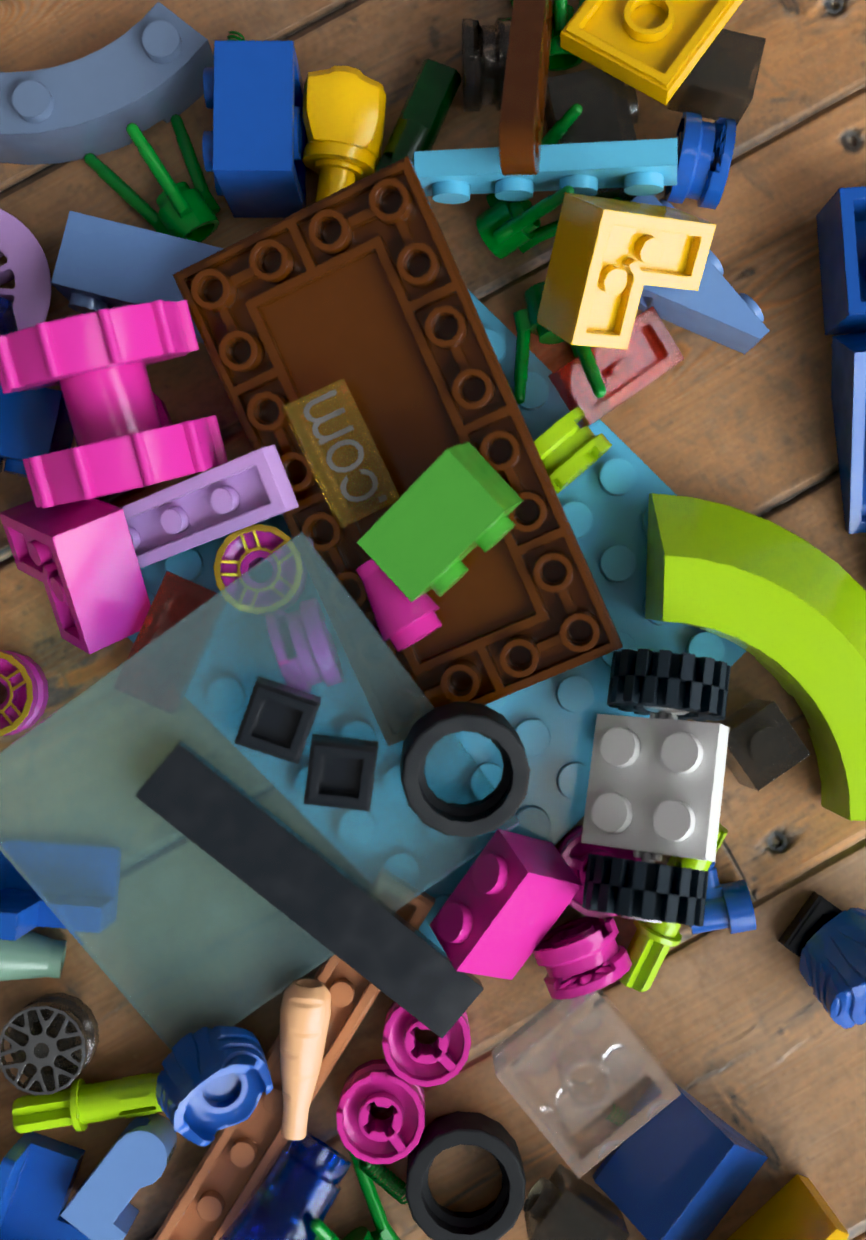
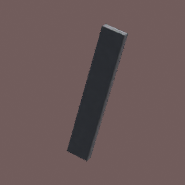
[135,740,484,1038]

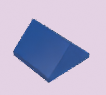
[592,1077,768,1240]

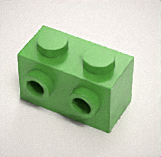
[357,441,523,602]

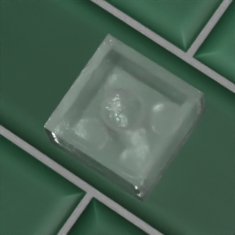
[492,989,681,1179]

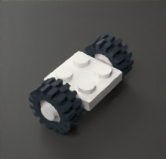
[581,649,731,926]

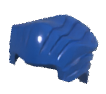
[799,908,866,1029]
[156,1026,274,1147]

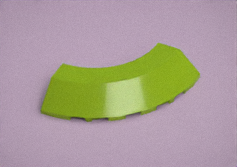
[645,493,866,821]

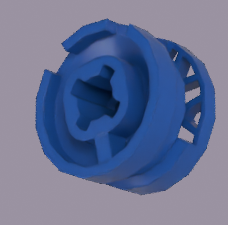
[665,111,736,209]

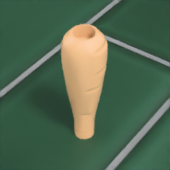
[280,978,331,1141]

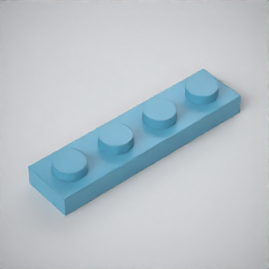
[414,138,678,204]

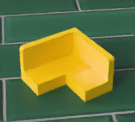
[537,192,716,349]

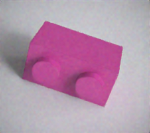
[430,829,583,980]

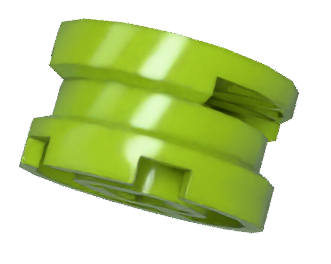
[534,407,612,494]

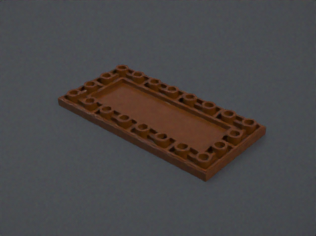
[173,156,623,745]

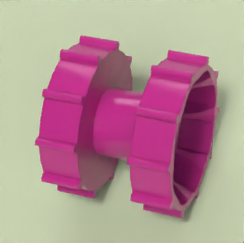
[0,300,228,508]

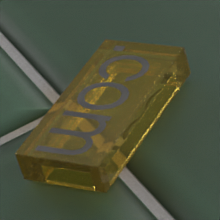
[282,378,400,529]

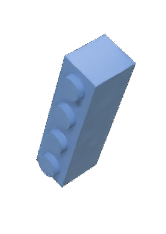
[51,211,224,344]

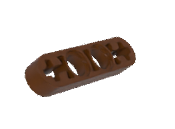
[499,0,553,176]

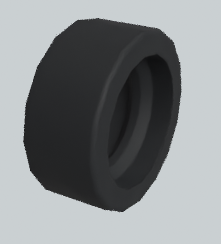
[400,701,530,837]
[405,1111,526,1240]

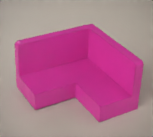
[0,498,155,654]

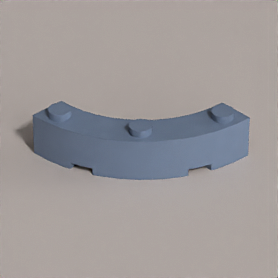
[0,1,214,165]

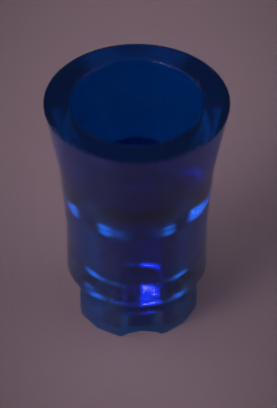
[219,1132,351,1240]

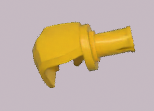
[302,66,387,202]

